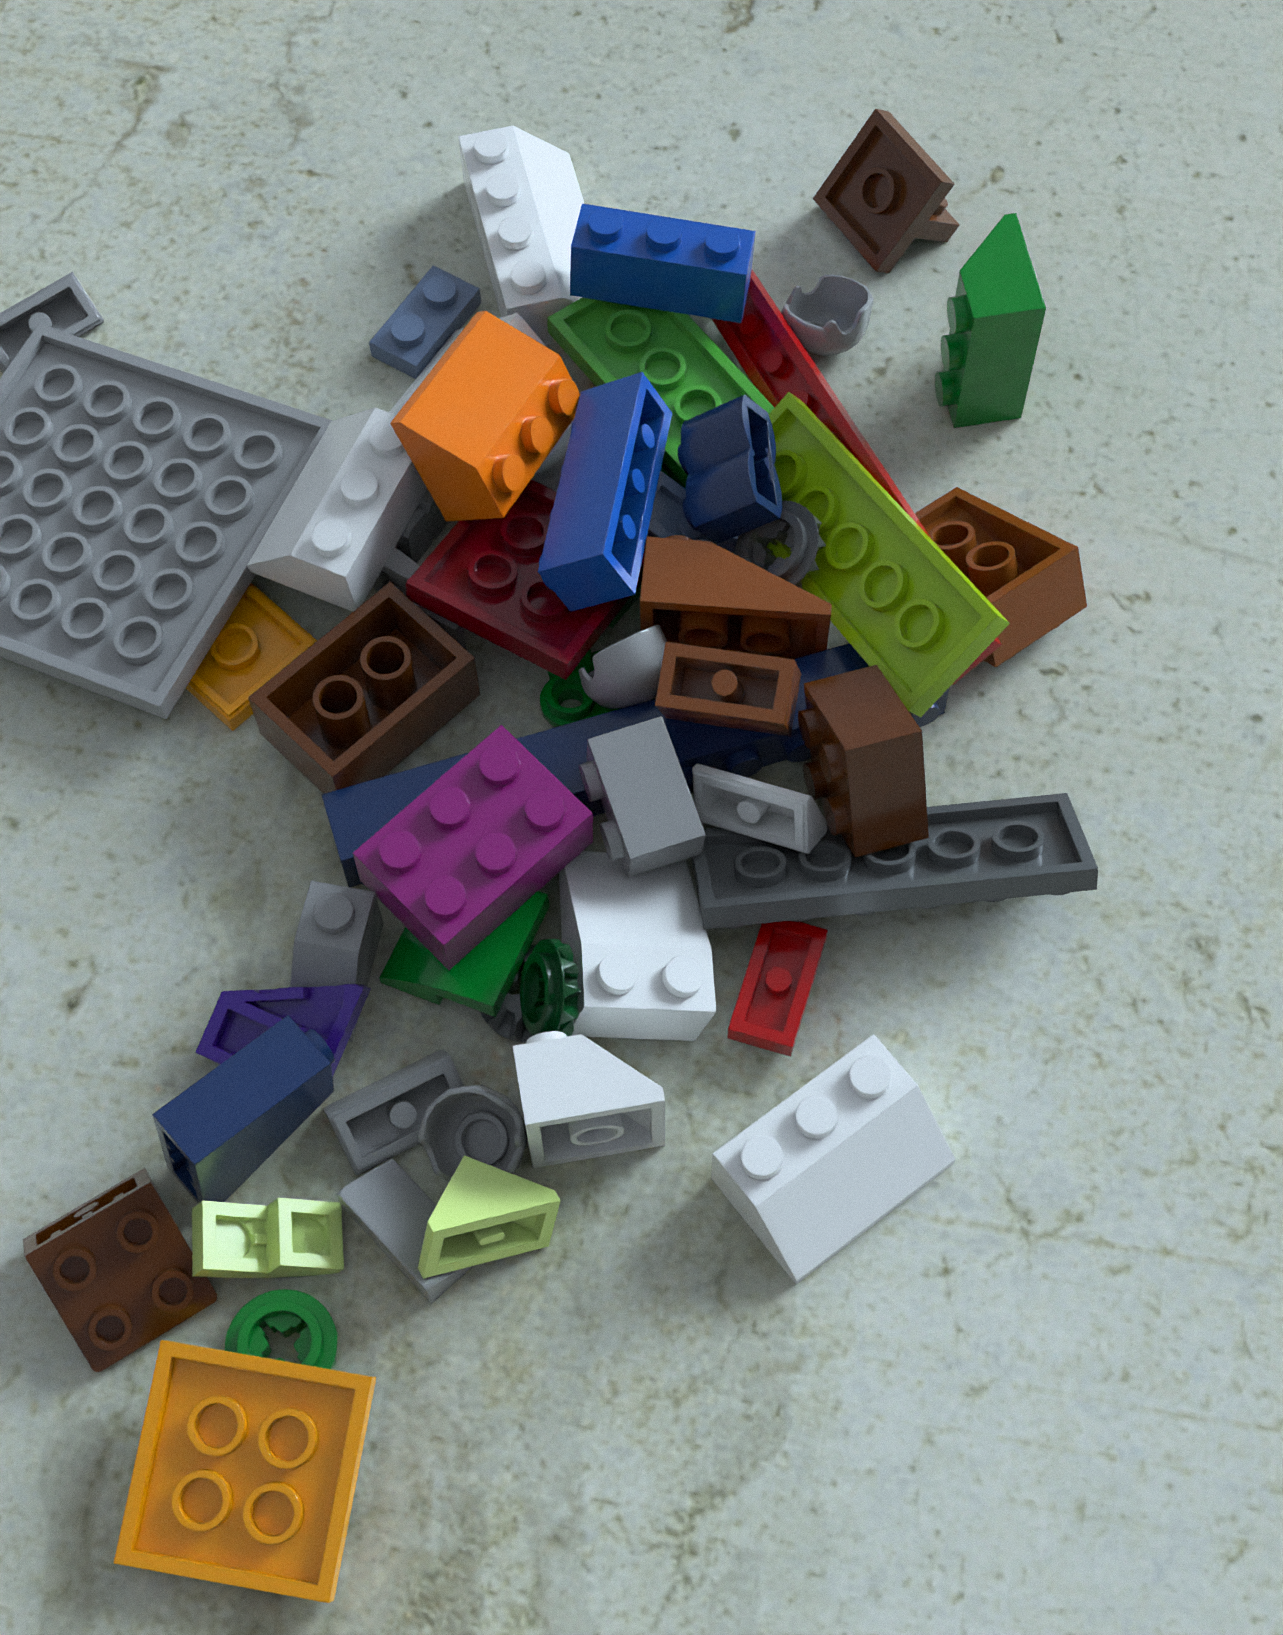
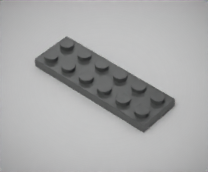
[691,793,1098,929]

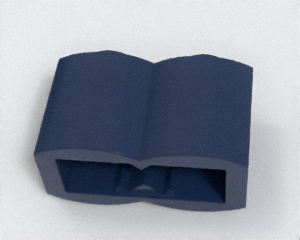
[677,394,782,544]

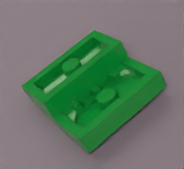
[379,891,550,1017]

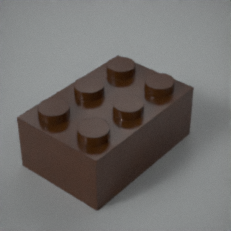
[248,582,480,794]

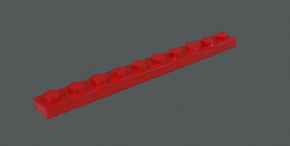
[711,270,1002,685]

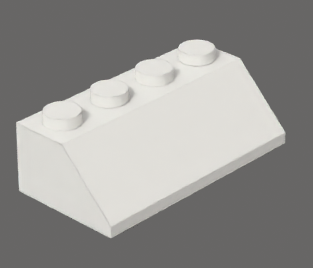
[458,126,584,345]

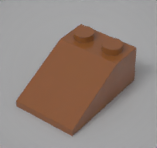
[915,487,1087,667]
[640,535,832,659]

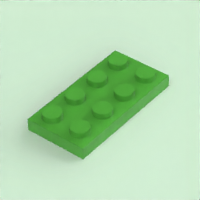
[547,297,774,486]

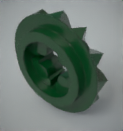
[520,939,582,1037]

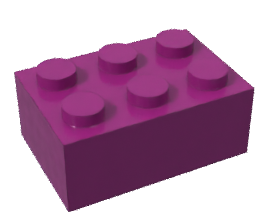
[353,725,593,970]

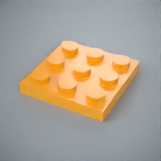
[114,1340,376,1603]

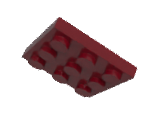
[406,480,647,680]

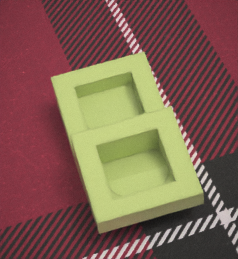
[192,1198,344,1278]

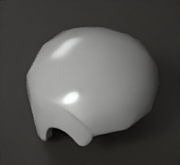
[781,275,874,356]
[578,625,668,709]
[418,1085,527,1182]

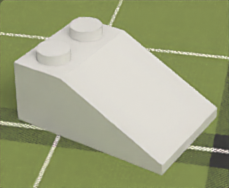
[559,851,716,1041]

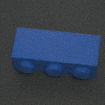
[570,203,756,323]

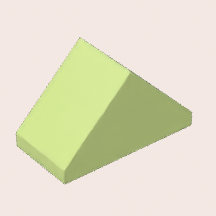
[418,1155,561,1279]

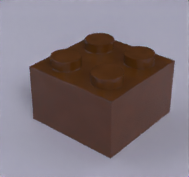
[798,665,929,857]

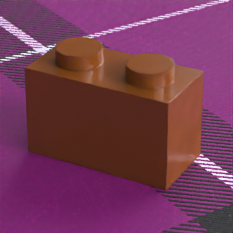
[655,642,801,736]

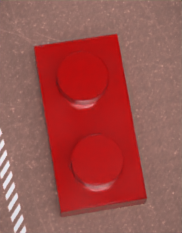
[727,921,828,1057]

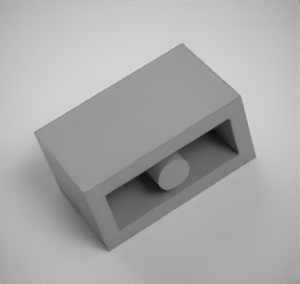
[579,716,706,877]

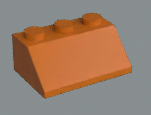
[390,311,580,522]

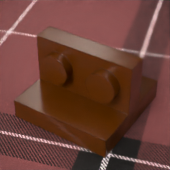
[813,108,960,273]

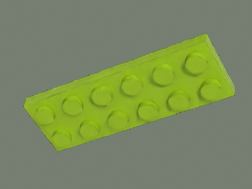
[767,392,1010,717]

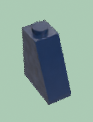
[152,1015,335,1204]

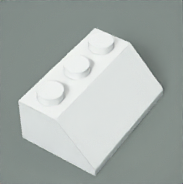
[247,407,427,612]
[711,1034,955,1284]

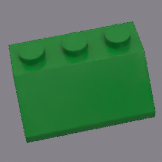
[935,213,1046,428]

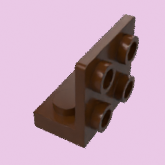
[23,1168,217,1372]

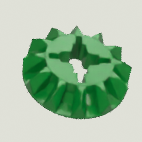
[225,1289,339,1369]

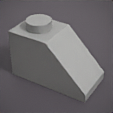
[290,881,384,1042]

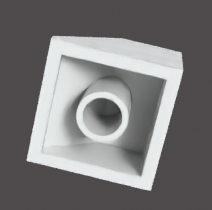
[512,1031,666,1168]

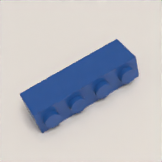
[538,372,672,612]

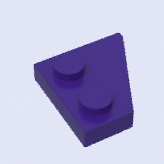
[195,984,371,1107]

